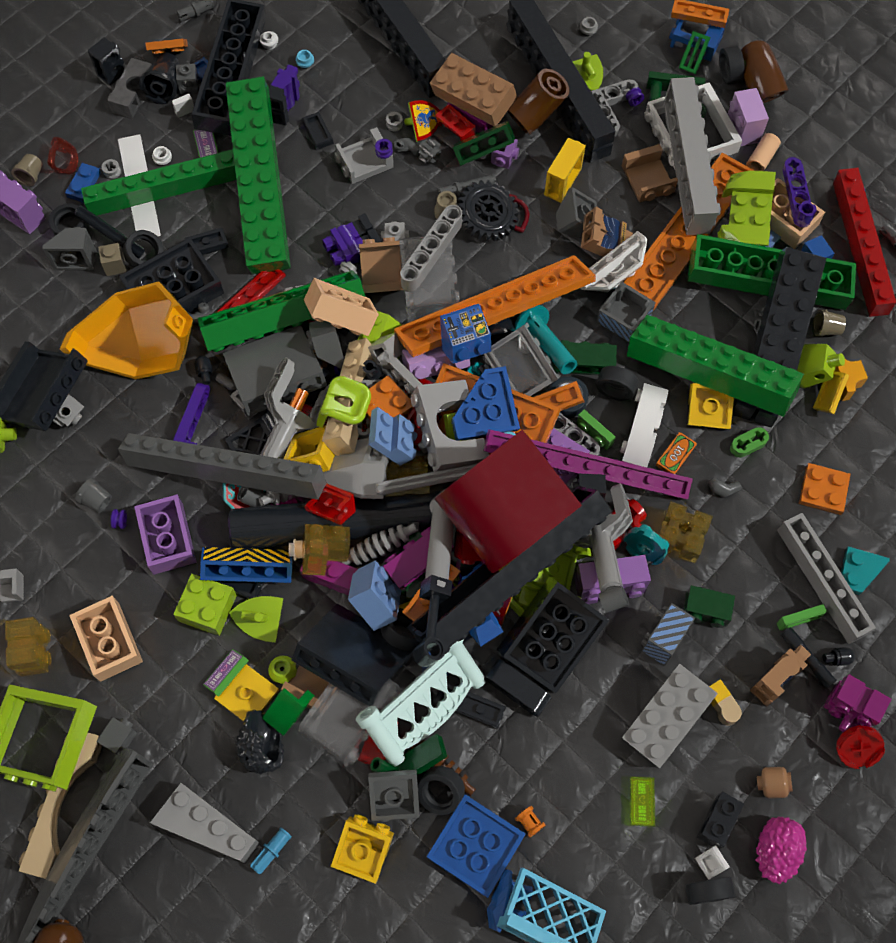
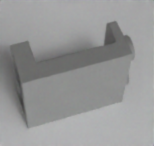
[334,127,394,184]

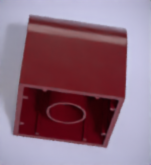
[434,429,582,573]

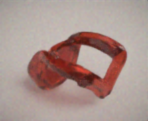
[47,137,78,174]

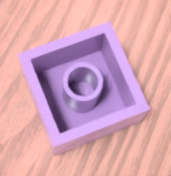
[727,88,769,146]

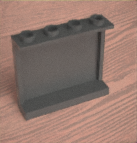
[223,325,327,416]

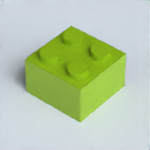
[173,574,237,636]

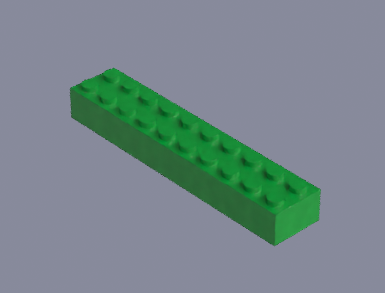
[226,77,291,274]

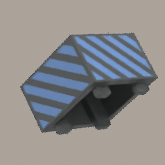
[597,282,656,342]
[641,603,695,666]

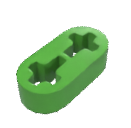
[730,427,769,458]

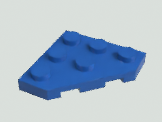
[451,366,520,441]

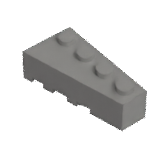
[150,783,259,863]

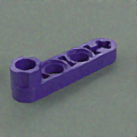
[782,157,817,228]
[173,383,210,445]

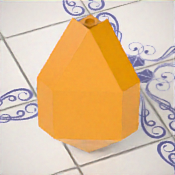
[60,281,193,379]

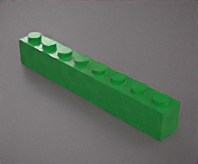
[81,149,237,216]

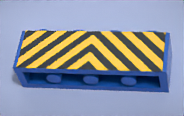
[200,547,292,583]

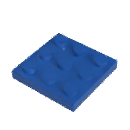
[426,795,525,898]

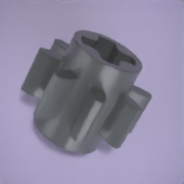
[418,139,441,163]

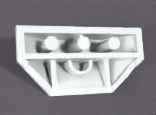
[581,231,647,292]

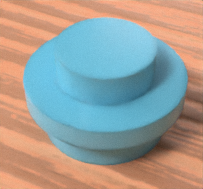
[296,50,314,68]

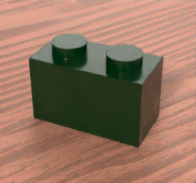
[684,585,735,628]

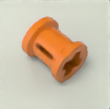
[515,806,546,838]

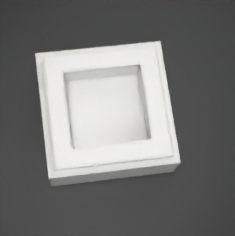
[172,94,194,118]
[695,845,730,880]

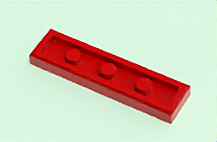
[215,269,286,313]

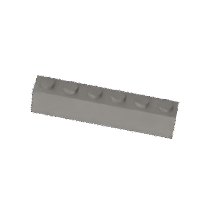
[777,513,876,644]

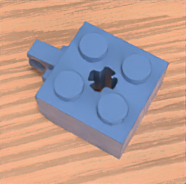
[348,561,401,631]

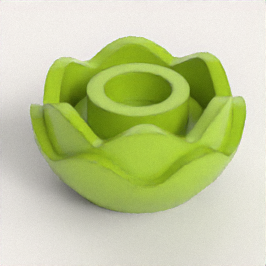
[268,655,297,684]

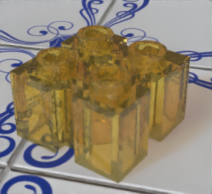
[385,456,431,496]
[658,501,713,563]
[5,617,51,677]

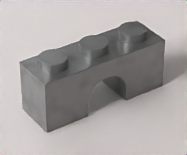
[108,58,152,119]

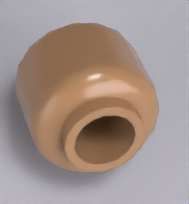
[757,767,793,798]

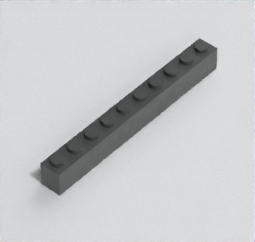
[118,433,327,500]

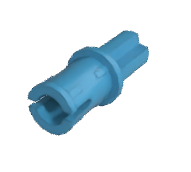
[250,827,292,874]

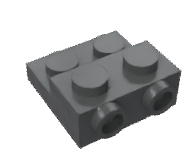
[368,770,419,822]

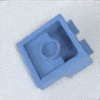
[369,407,417,466]

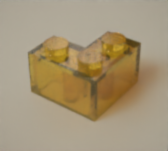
[302,524,350,576]

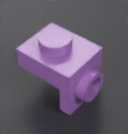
[491,139,519,169]

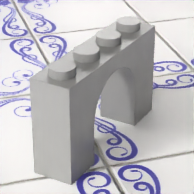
[411,380,489,472]

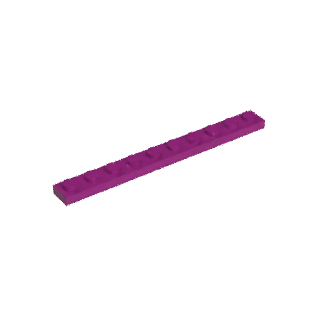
[483,429,693,499]

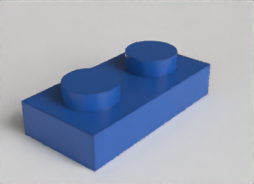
[65,163,101,203]

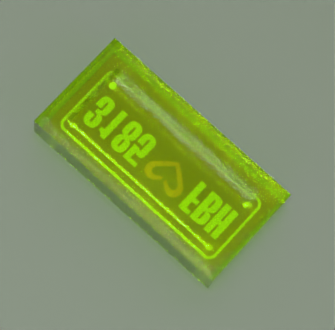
[630,777,655,827]

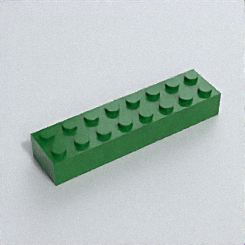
[688,234,856,310]
[197,270,365,352]
[627,315,804,417]

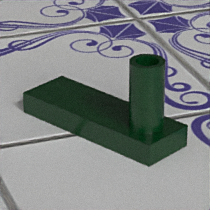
[646,71,705,102]
[370,734,448,776]

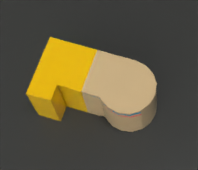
[709,679,742,726]

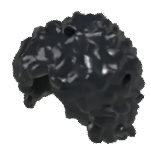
[236,710,284,775]

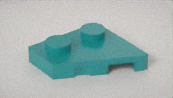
[841,546,890,595]

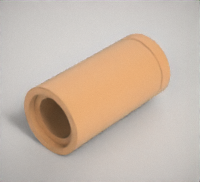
[746,133,781,171]

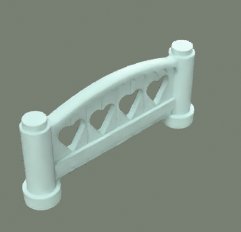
[356,640,485,766]

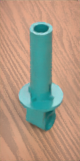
[513,305,577,374]

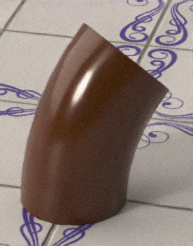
[741,40,789,103]
[507,69,569,136]

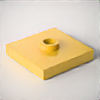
[214,664,279,722]

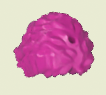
[756,816,807,884]

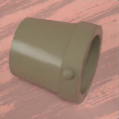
[11,154,43,186]
[434,191,458,219]
[813,309,846,336]

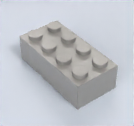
[622,664,718,768]

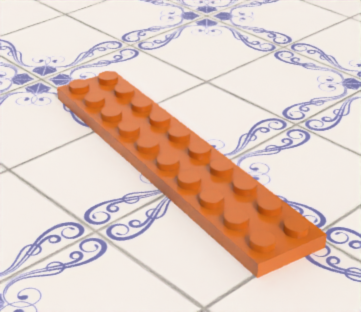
[624,153,755,311]
[394,255,596,357]

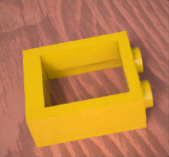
[544,138,586,203]
[284,425,335,472]

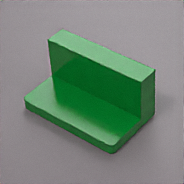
[263,688,315,736]

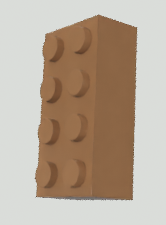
[430,53,517,126]

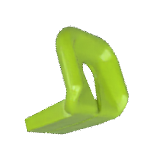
[316,376,371,428]

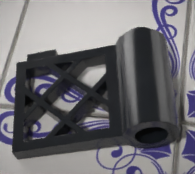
[225,410,295,455]

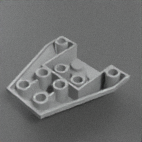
[323,437,389,499]

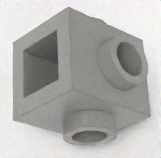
[381,222,409,254]
[53,394,85,427]

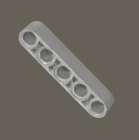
[400,205,462,292]

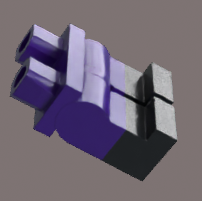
[269,65,300,126]
[322,213,382,266]

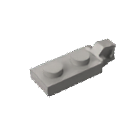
[377,350,422,395]

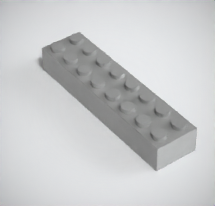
[664,77,721,235]

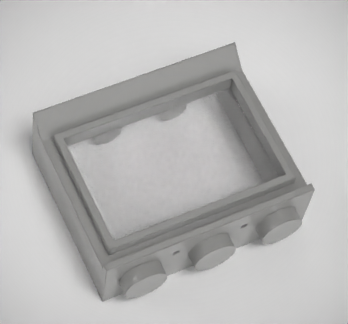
[483,323,561,396]

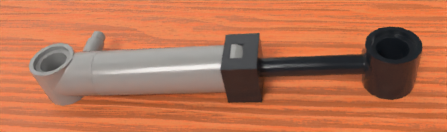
[413,490,454,667]

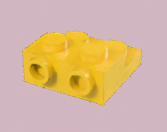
[687,383,734,430]
[331,814,394,884]

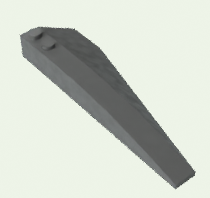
[17,747,153,943]

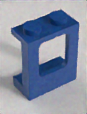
[669,19,727,61]

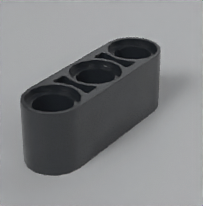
[484,659,552,717]

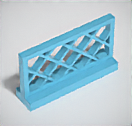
[497,868,606,943]

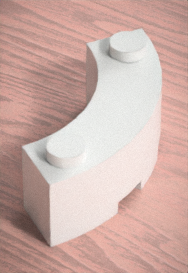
[620,383,668,467]

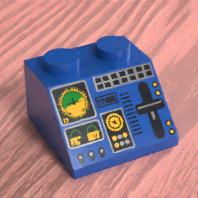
[440,304,491,364]

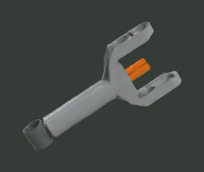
[237,358,329,507]
[573,483,633,613]

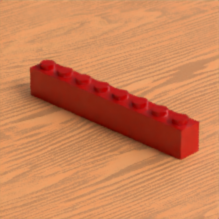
[833,168,896,317]

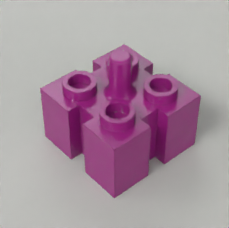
[823,674,892,732]

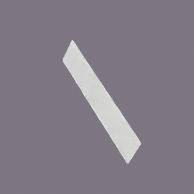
[118,134,161,241]

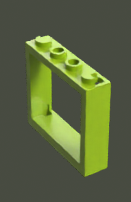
[0,684,97,792]

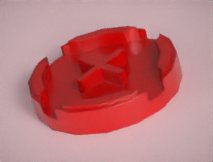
[836,725,885,769]

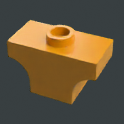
[835,359,868,401]

